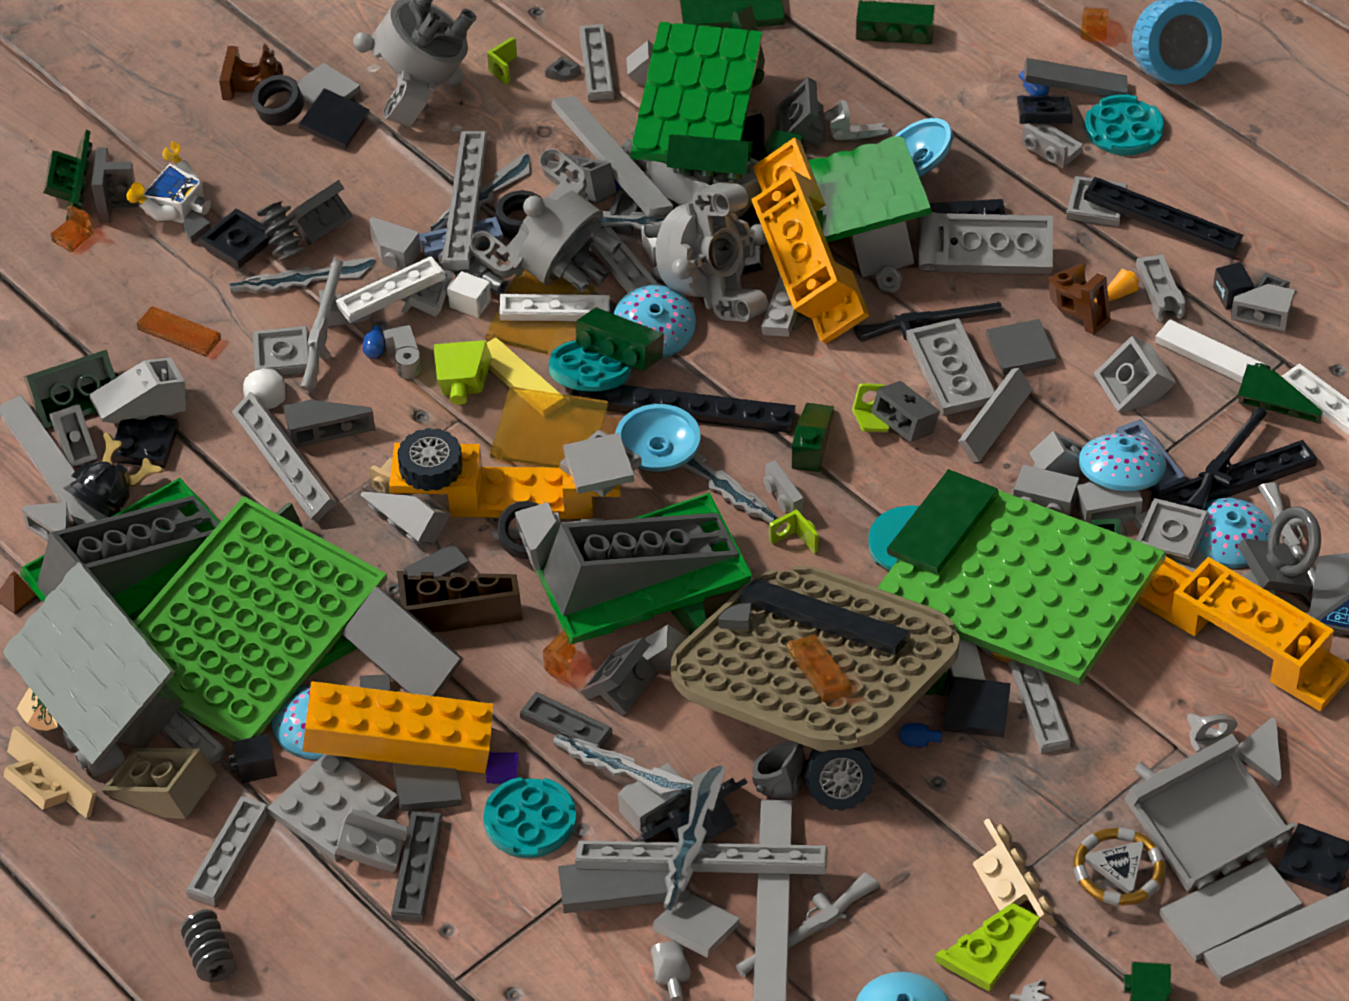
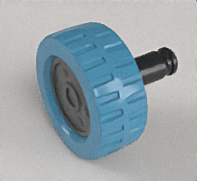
[1132,0,1222,85]

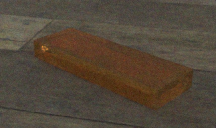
[137,306,221,357]
[787,635,852,702]

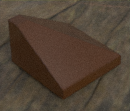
[0,571,37,614]

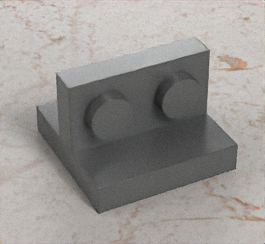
[776,77,825,147]
[91,147,139,223]
[287,180,353,246]
[580,637,658,716]

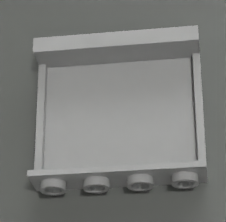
[1125,734,1296,892]

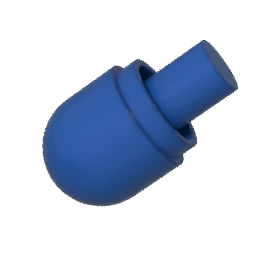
[1019,70,1050,96]
[362,325,385,359]
[899,723,942,748]

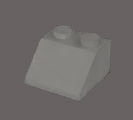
[1093,336,1176,413]

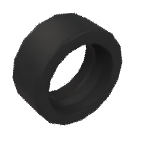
[252,75,304,126]
[496,190,543,239]
[498,501,539,559]

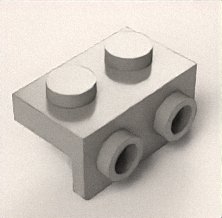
[1022,124,1083,168]

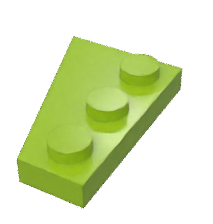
[934,903,1040,992]

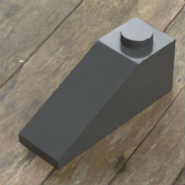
[546,153,617,203]
[283,400,375,448]

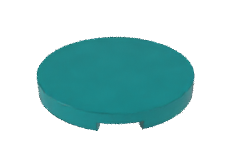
[1085,95,1164,155]
[548,340,632,391]
[868,505,919,571]
[483,777,576,858]

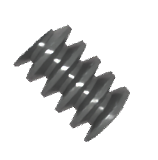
[257,201,307,262]
[180,909,237,982]

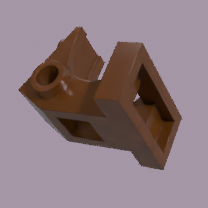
[219,44,284,100]
[1048,263,1111,335]

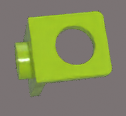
[487,37,517,85]
[852,383,889,432]
[769,509,819,554]

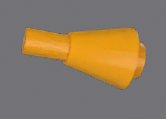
[1094,269,1139,303]

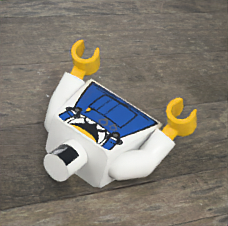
[126,141,211,223]

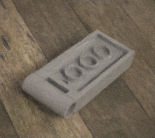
[918,212,1053,274]

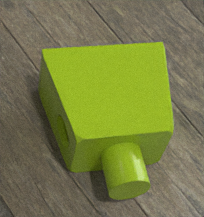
[434,340,492,405]

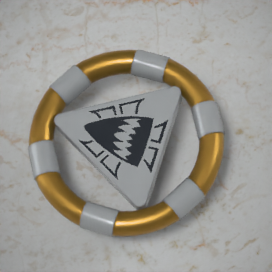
[1073,827,1166,906]

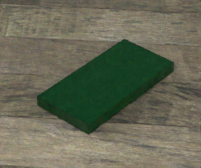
[679,0,784,29]
[887,469,999,575]

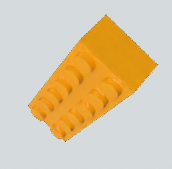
[302,681,493,774]

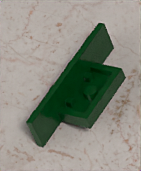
[43,130,93,222]

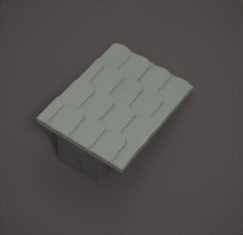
[3,562,185,765]

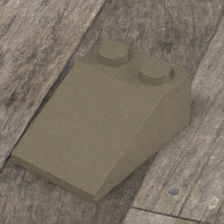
[102,747,217,819]

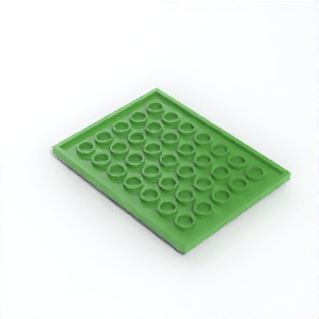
[877,490,1166,685]
[134,496,387,741]

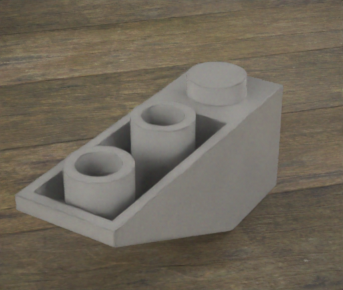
[361,492,451,544]

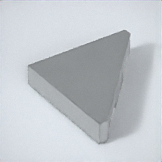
[1235,717,1282,787]

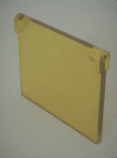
[485,270,595,355]
[490,386,608,468]

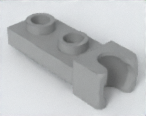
[1136,254,1185,322]

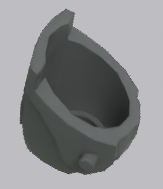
[752,740,806,800]

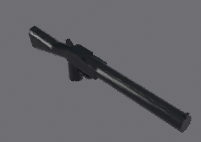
[854,301,1002,342]
[1184,407,1267,510]

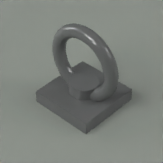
[1237,506,1321,594]

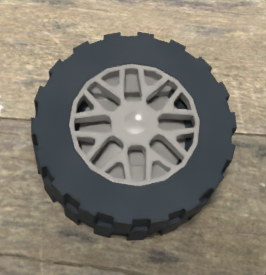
[397,428,463,491]
[804,746,875,811]

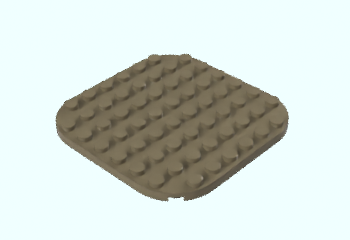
[671,566,959,752]

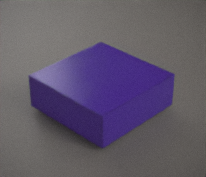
[486,752,519,784]

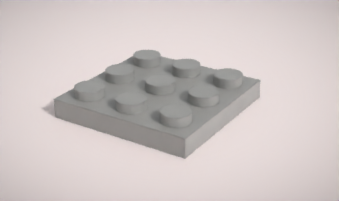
[267,754,398,862]

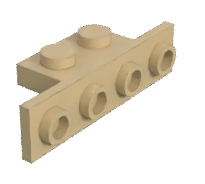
[3,726,97,818]
[972,818,1057,927]

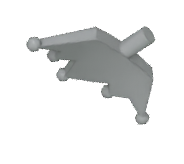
[1010,979,1051,1001]

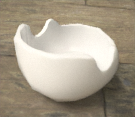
[243,368,285,409]

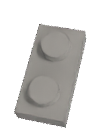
[763,460,803,516]

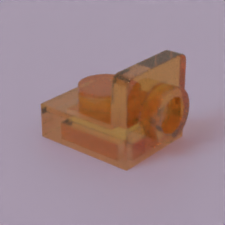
[1081,7,1109,41]
[50,205,93,252]
[543,629,576,682]

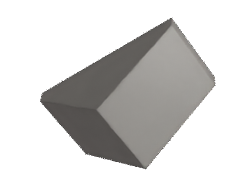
[21,502,71,542]
[643,624,688,670]

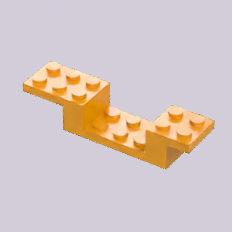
[751,137,870,344]
[389,443,622,519]
[1137,556,1349,712]

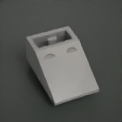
[90,357,186,423]

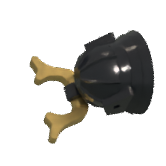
[63,433,163,517]

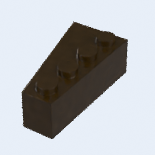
[397,571,523,633]

